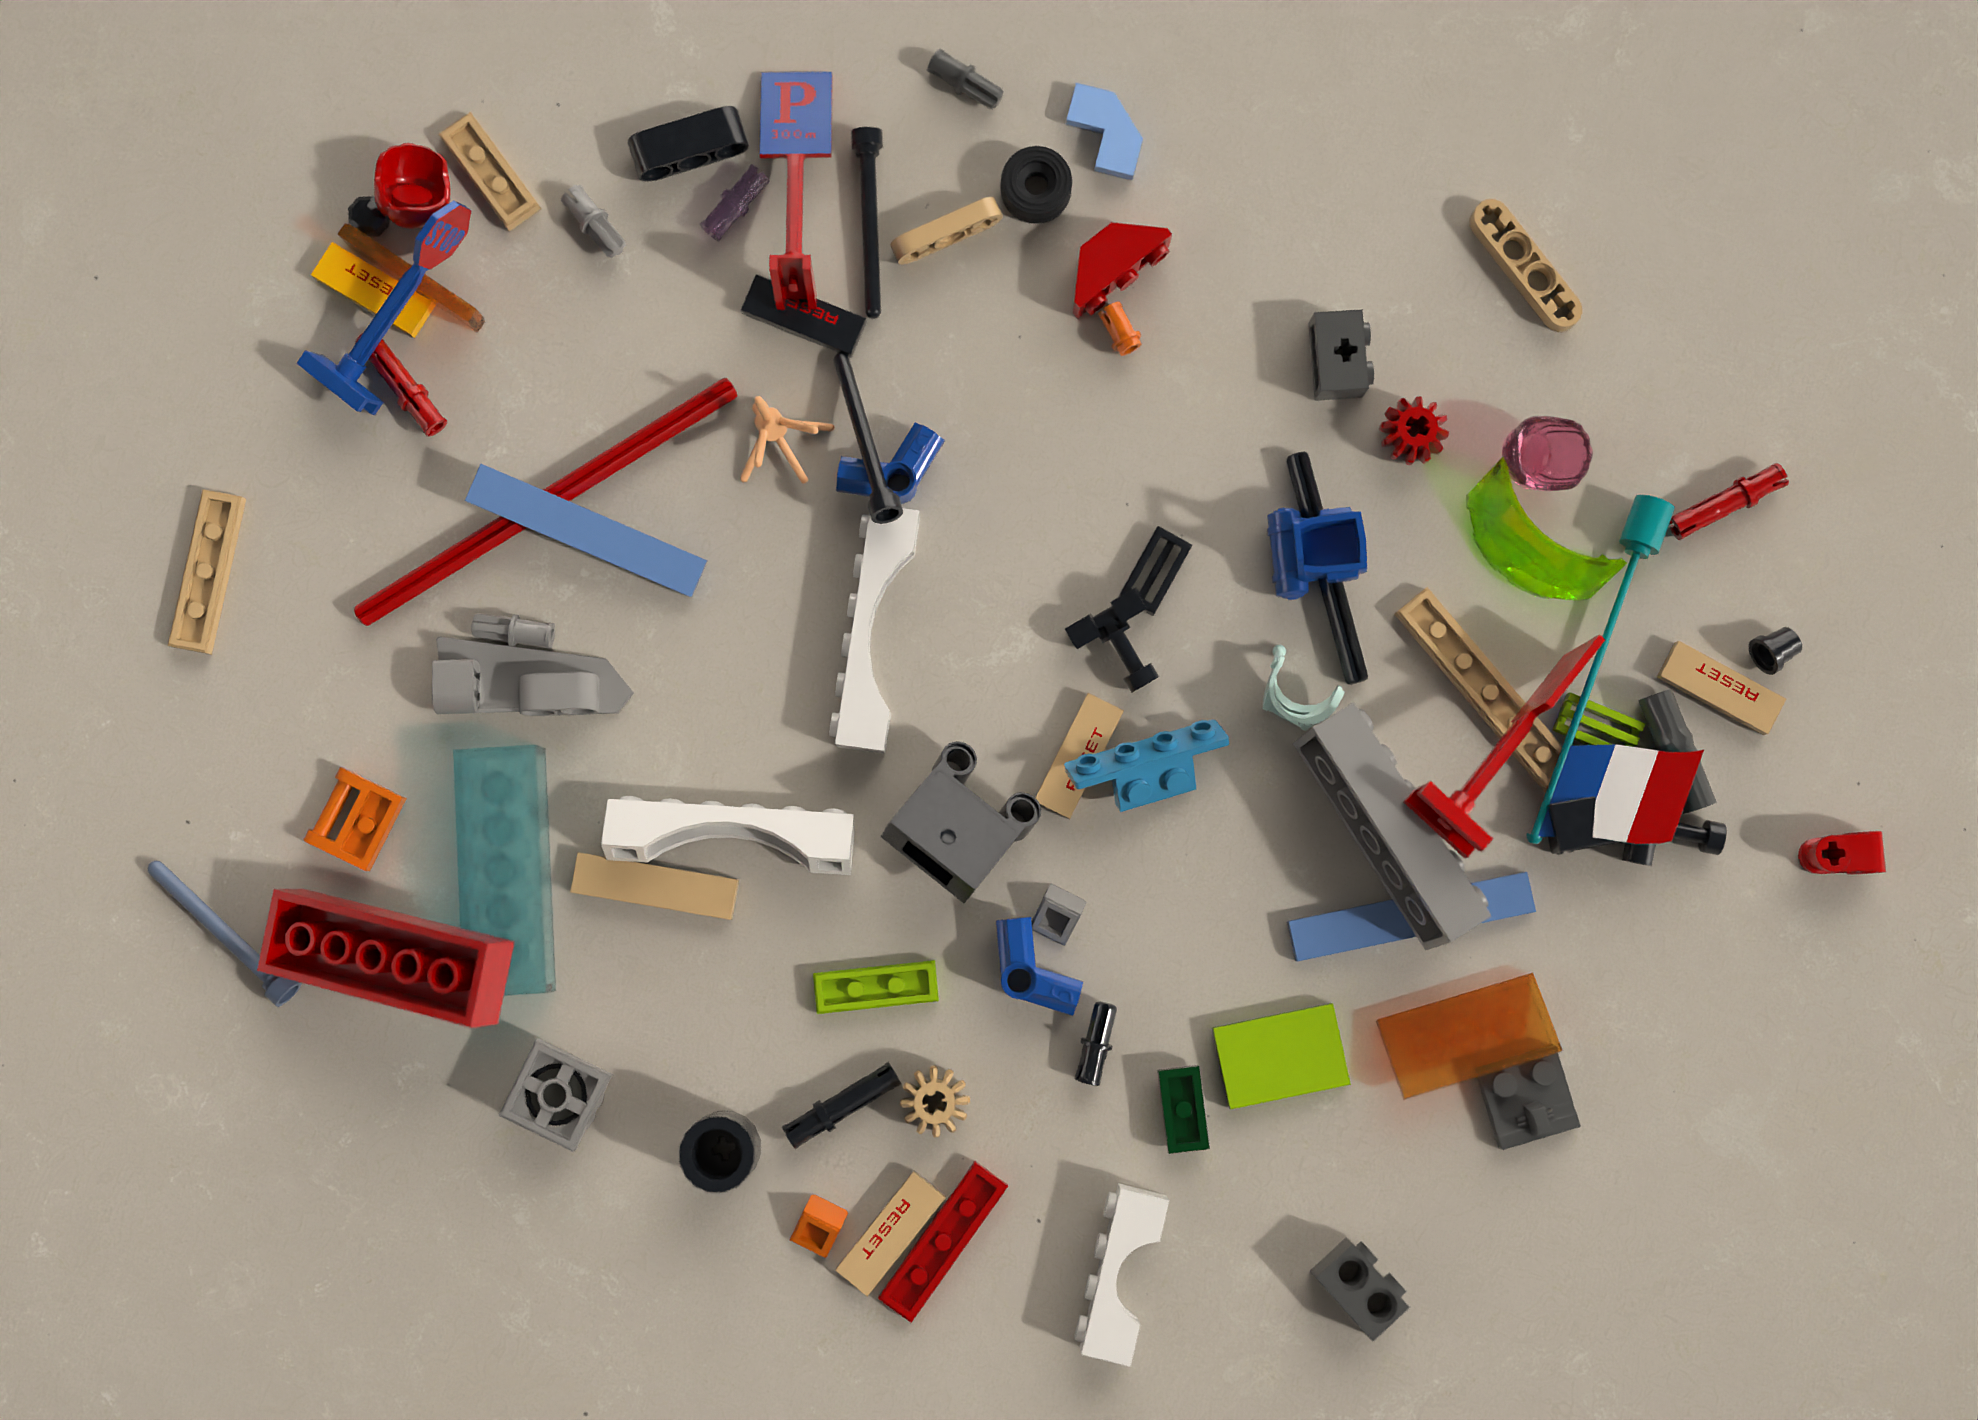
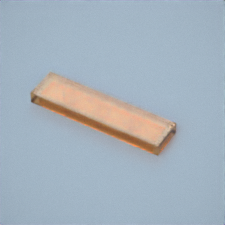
[337,223,485,333]

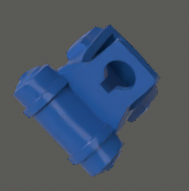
[1267,507,1367,600]

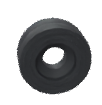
[1001,146,1072,224]

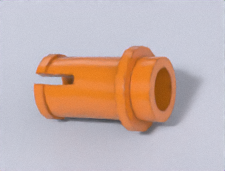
[1098,302,1142,356]

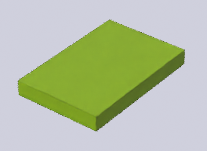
[1212,1003,1351,1110]

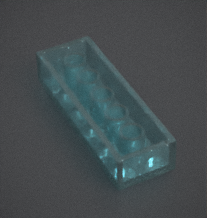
[453,744,556,996]

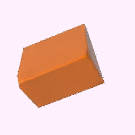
[790,1194,848,1258]

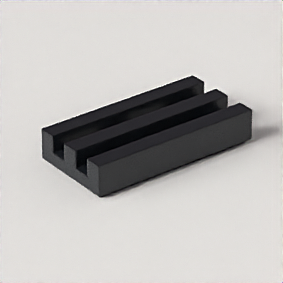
[1119,526,1193,616]

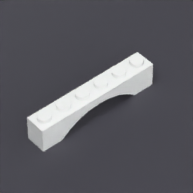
[829,508,920,754]
[601,796,855,875]

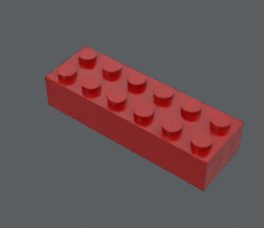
[257,889,515,1028]

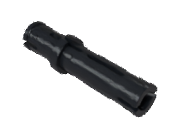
[782,1061,902,1149]

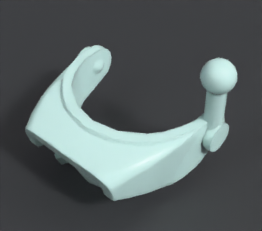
[1262,644,1345,731]

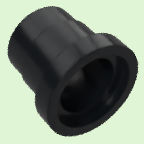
[1749,627,1802,675]

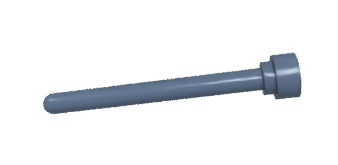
[148,861,302,1007]

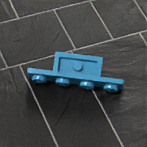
[1064,719,1229,812]

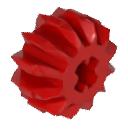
[1379,396,1449,465]

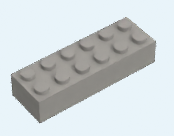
[1293,702,1492,951]

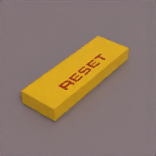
[310,242,436,338]

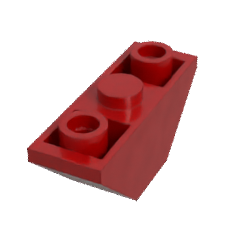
[1073,222,1173,319]

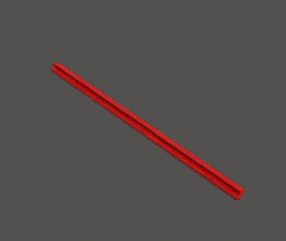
[354,378,737,626]

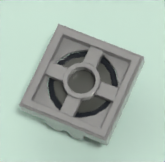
[499,1038,613,1152]

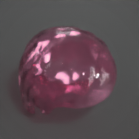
[1502,416,1593,491]

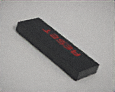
[741,274,867,358]

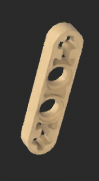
[1470,199,1582,332]

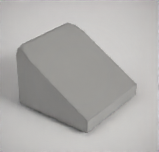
[1032,884,1086,946]

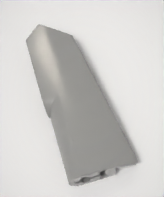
[432,637,634,716]

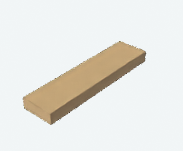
[167,489,246,655]
[570,852,739,920]

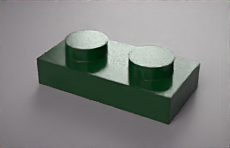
[1157,1065,1210,1154]

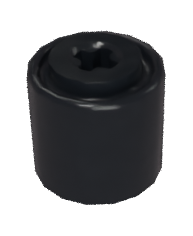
[679,1111,761,1193]

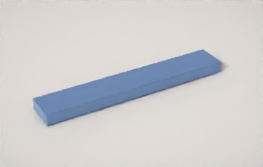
[465,464,707,598]
[1287,872,1536,962]

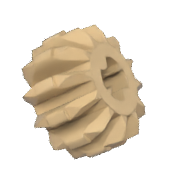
[900,1065,970,1137]

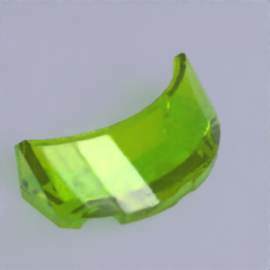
[1466,457,1627,601]

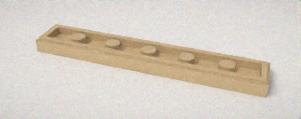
[1394,587,1562,793]

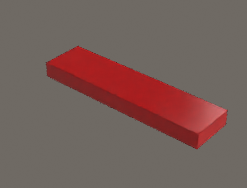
[878,1160,1008,1323]

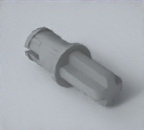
[561,185,626,258]
[471,613,555,648]

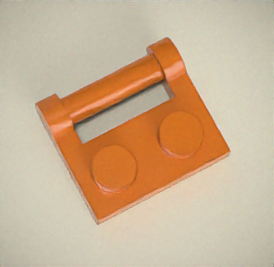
[303,767,407,871]

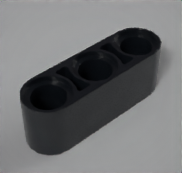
[628,106,749,182]

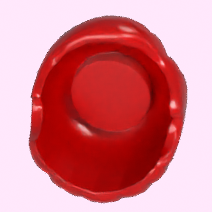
[374,143,450,229]

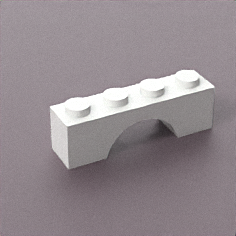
[1074,1183,1169,1367]

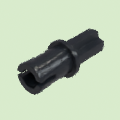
[1074,1001,1117,1086]

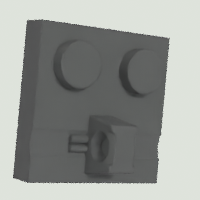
[1474,1046,1581,1150]

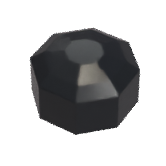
[348,196,390,237]

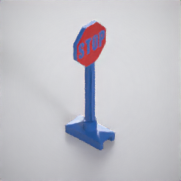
[296,200,472,415]

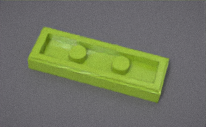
[813,960,939,1014]

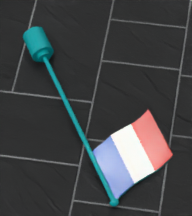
[1526,494,1704,845]

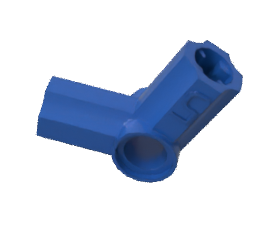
[836,422,945,504]
[996,917,1083,1016]

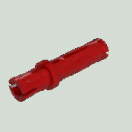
[355,332,447,437]
[1669,463,1789,540]

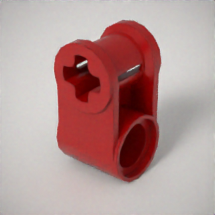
[1798,831,1886,875]

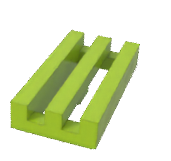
[1552,692,1646,747]

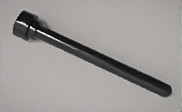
[851,127,883,319]
[834,352,903,524]

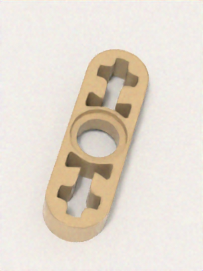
[890,197,1003,265]

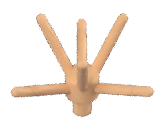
[740,396,835,484]

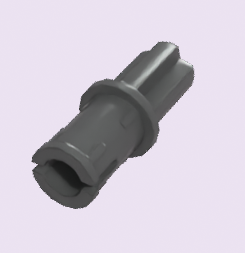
[927,49,1003,109]

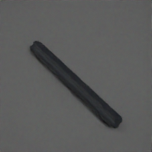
[1286,452,1368,685]

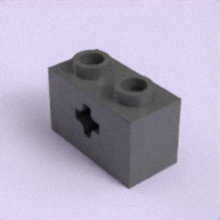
[1308,309,1374,401]

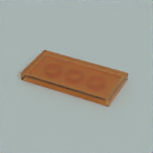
[1376,973,1563,1100]

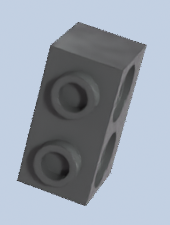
[1310,1238,1410,1341]

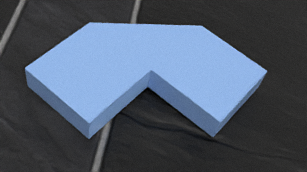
[1066,83,1143,180]

